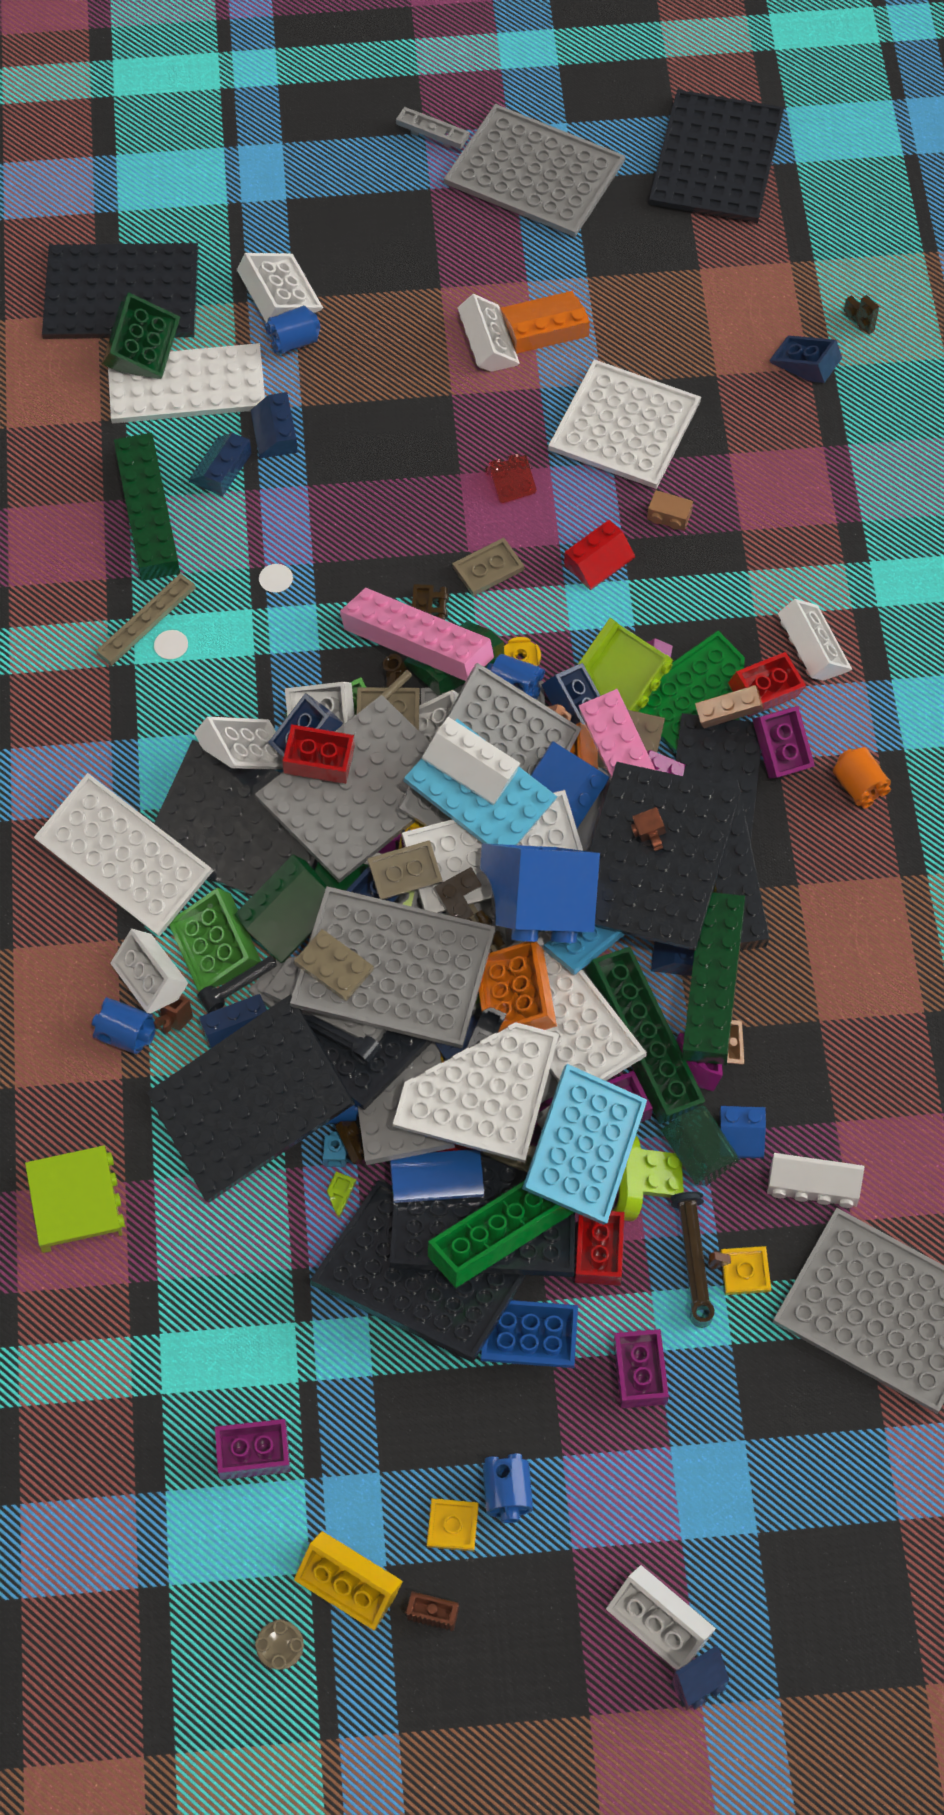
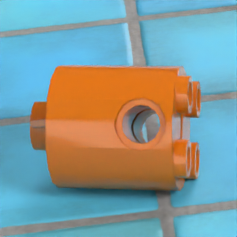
[833,747,891,809]

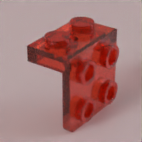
[485,453,537,503]

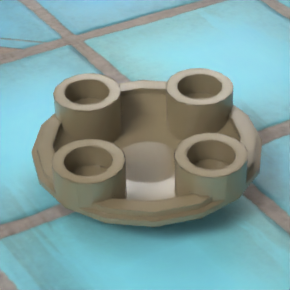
[255,1619,304,1670]

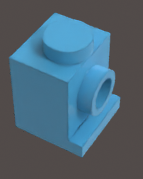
[323,1132,347,1167]

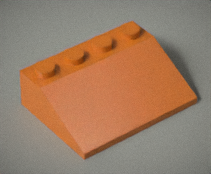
[500,291,590,354]
[479,941,557,1033]

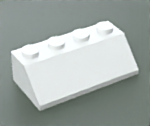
[458,294,520,372]
[778,599,852,681]
[422,717,520,805]
[110,929,188,1013]
[767,1153,864,1208]
[606,1565,716,1670]

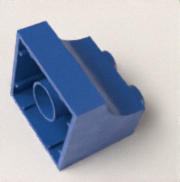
[480,843,600,943]

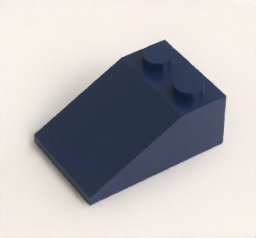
[770,335,842,383]
[671,1645,729,1710]

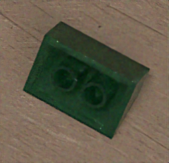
[661,1105,740,1186]

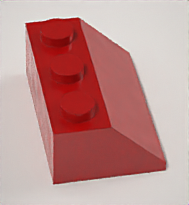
[564,519,635,591]

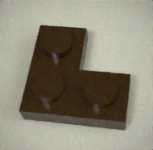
[844,295,879,335]
[433,867,482,919]

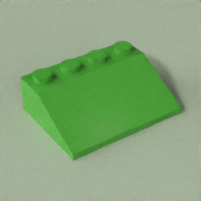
[169,888,261,992]

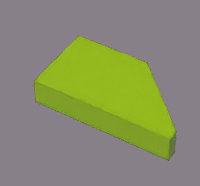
[327,1171,357,1218]

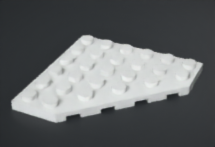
[393,1022,559,1163]

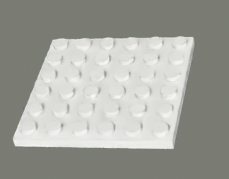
[548,359,701,489]

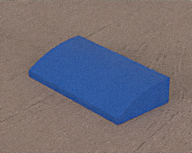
[390,1149,484,1203]

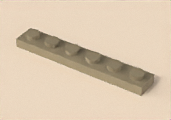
[96,573,196,666]

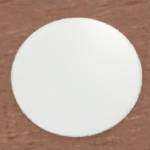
[259,564,293,592]
[154,630,188,659]

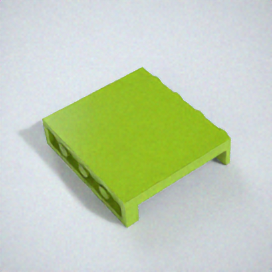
[578,618,673,712]
[25,1145,125,1253]

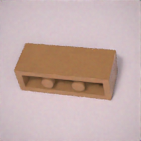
[695,685,764,728]

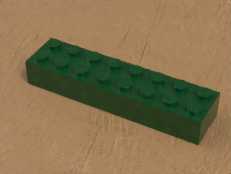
[114,433,180,581]
[683,892,745,1065]
[585,946,705,1125]

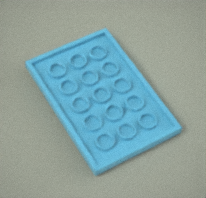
[403,719,558,845]
[522,1064,647,1225]

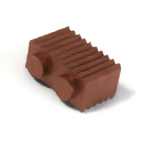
[406,1592,459,1631]

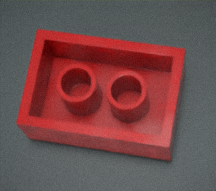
[728,652,806,717]
[283,724,355,784]
[575,1211,625,1286]

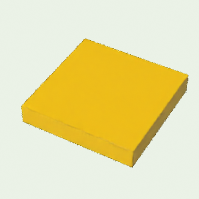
[720,1246,771,1295]
[427,1498,479,1552]

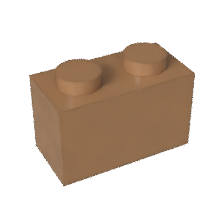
[647,490,693,531]

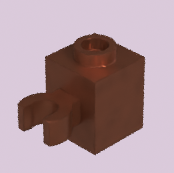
[631,807,666,851]
[154,996,193,1033]

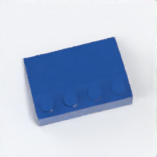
[531,741,610,829]
[481,1300,578,1368]

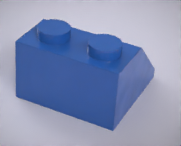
[719,1106,766,1159]

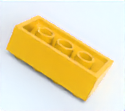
[294,1531,403,1631]

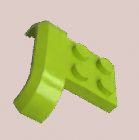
[613,1136,684,1221]

